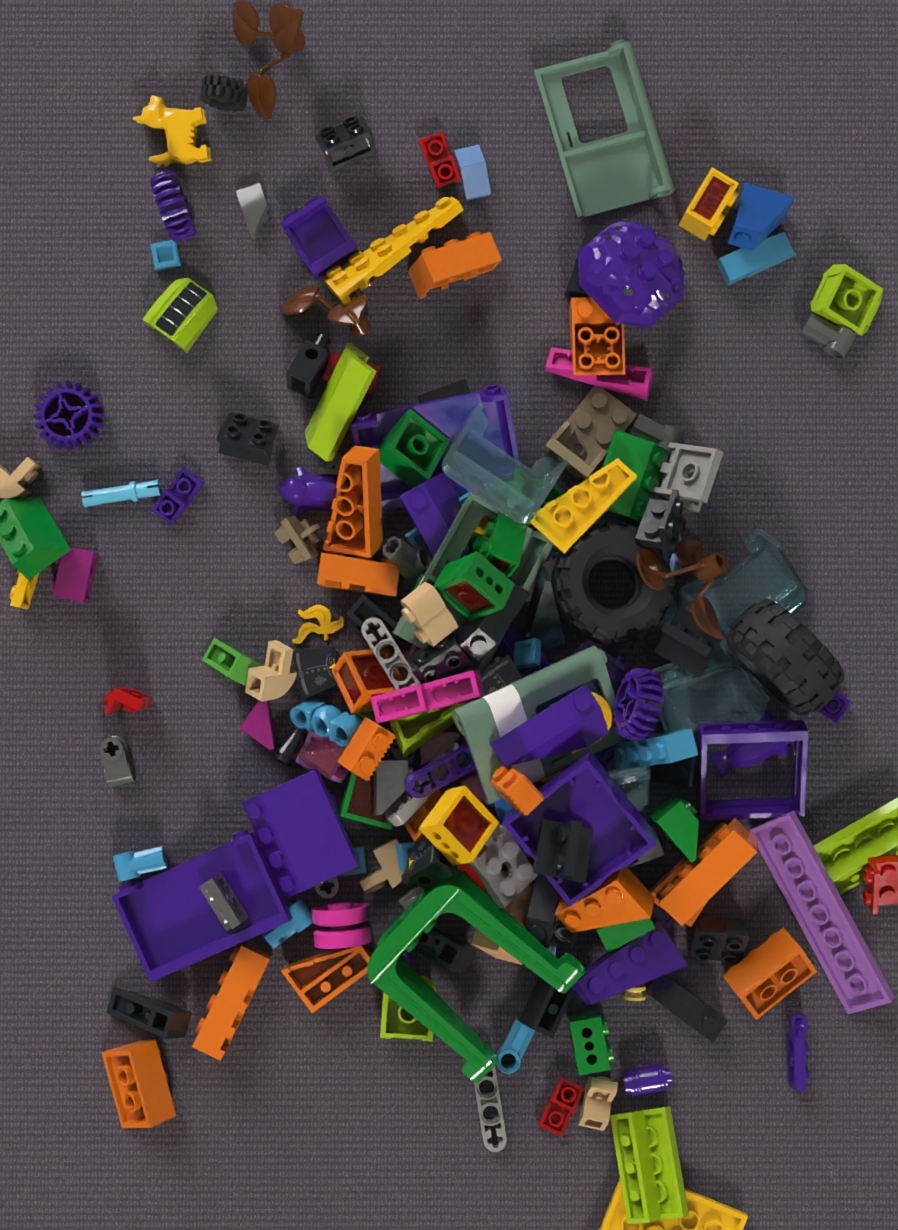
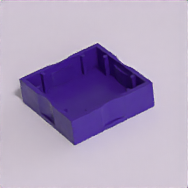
[502,751,657,907]

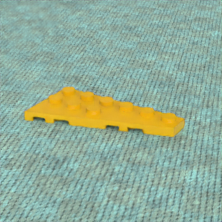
[322,196,463,305]

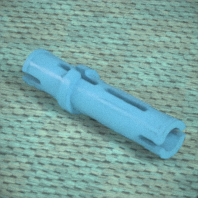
[81,479,162,508]

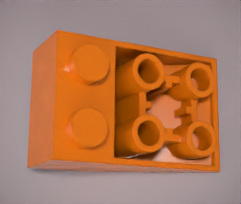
[569,297,625,376]

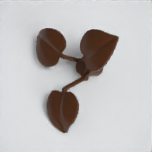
[233,1,305,119]
[280,275,382,337]
[636,540,727,639]

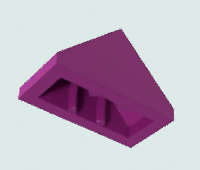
[240,700,277,750]

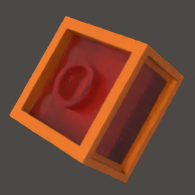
[332,648,407,714]

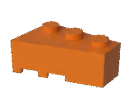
[317,551,401,598]
[281,945,372,1013]

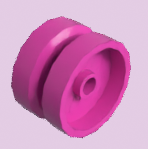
[312,902,372,949]

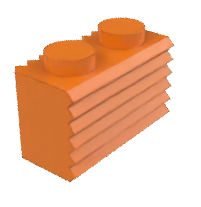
[337,717,396,781]
[490,766,544,815]

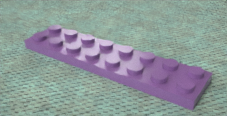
[749,810,895,1014]

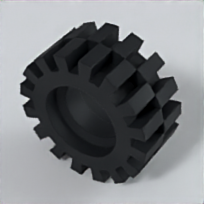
[200,74,249,112]

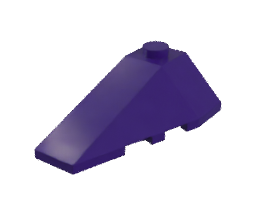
[399,472,470,585]
[490,684,609,767]

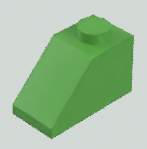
[202,638,263,686]

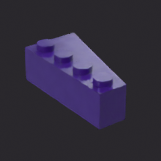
[571,921,688,1004]

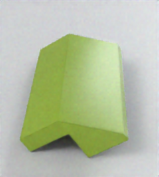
[305,343,377,462]
[814,797,898,895]
[610,1106,689,1225]

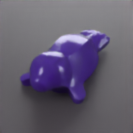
[278,467,338,516]
[710,711,792,777]

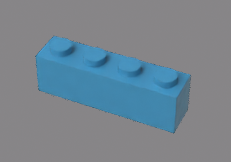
[614,728,699,769]

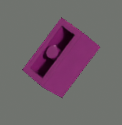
[51,547,99,604]

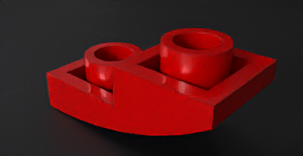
[418,131,461,189]
[537,1077,585,1137]

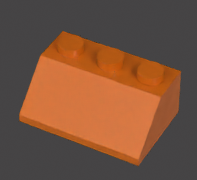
[722,927,817,1020]
[101,1039,176,1128]

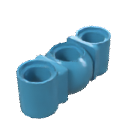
[290,697,362,747]

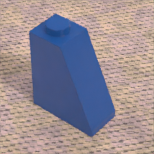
[728,182,794,251]

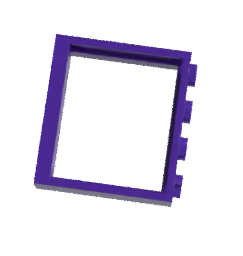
[696,720,809,822]

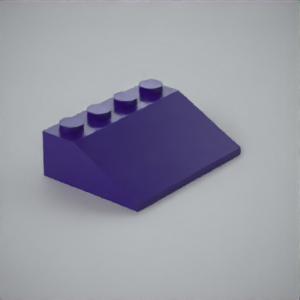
[241,769,360,899]

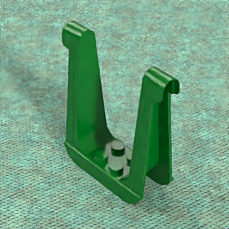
[367,869,586,1083]

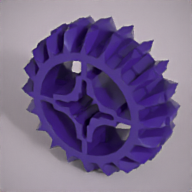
[150,170,196,242]
[33,381,105,451]
[612,668,665,740]

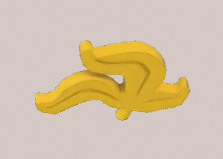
[292,605,344,644]

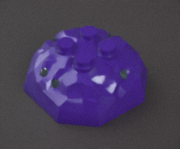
[577,221,685,328]

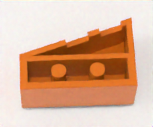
[408,232,502,299]
[555,867,655,933]

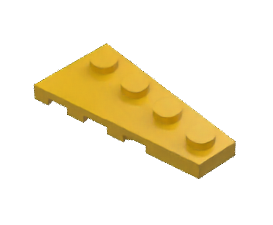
[526,458,637,555]

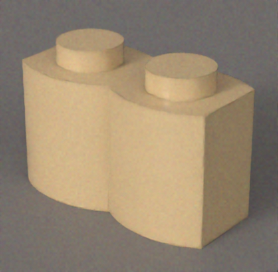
[400,582,458,647]

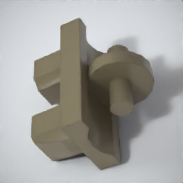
[275,515,320,564]

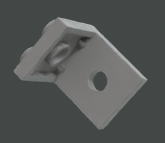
[653,442,724,512]
[456,824,538,908]

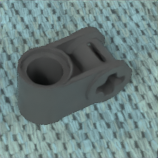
[100,735,136,788]

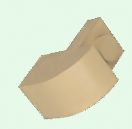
[0,457,41,499]
[245,640,297,702]
[359,837,406,892]
[578,1076,618,1131]

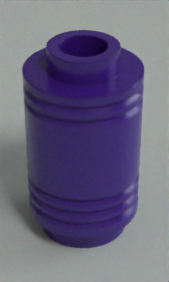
[622,1063,672,1096]

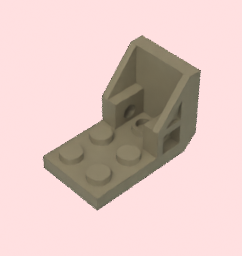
[543,386,637,482]

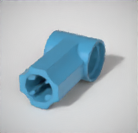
[112,846,168,882]
[262,898,313,948]
[496,1018,535,1074]

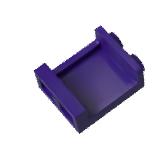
[281,196,358,280]

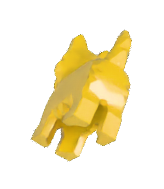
[132,95,212,168]

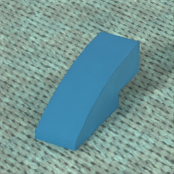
[716,232,796,286]

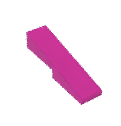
[546,347,653,401]
[370,670,485,723]

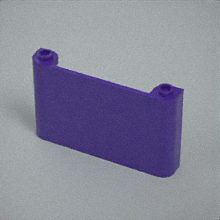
[351,385,521,511]
[112,829,293,983]

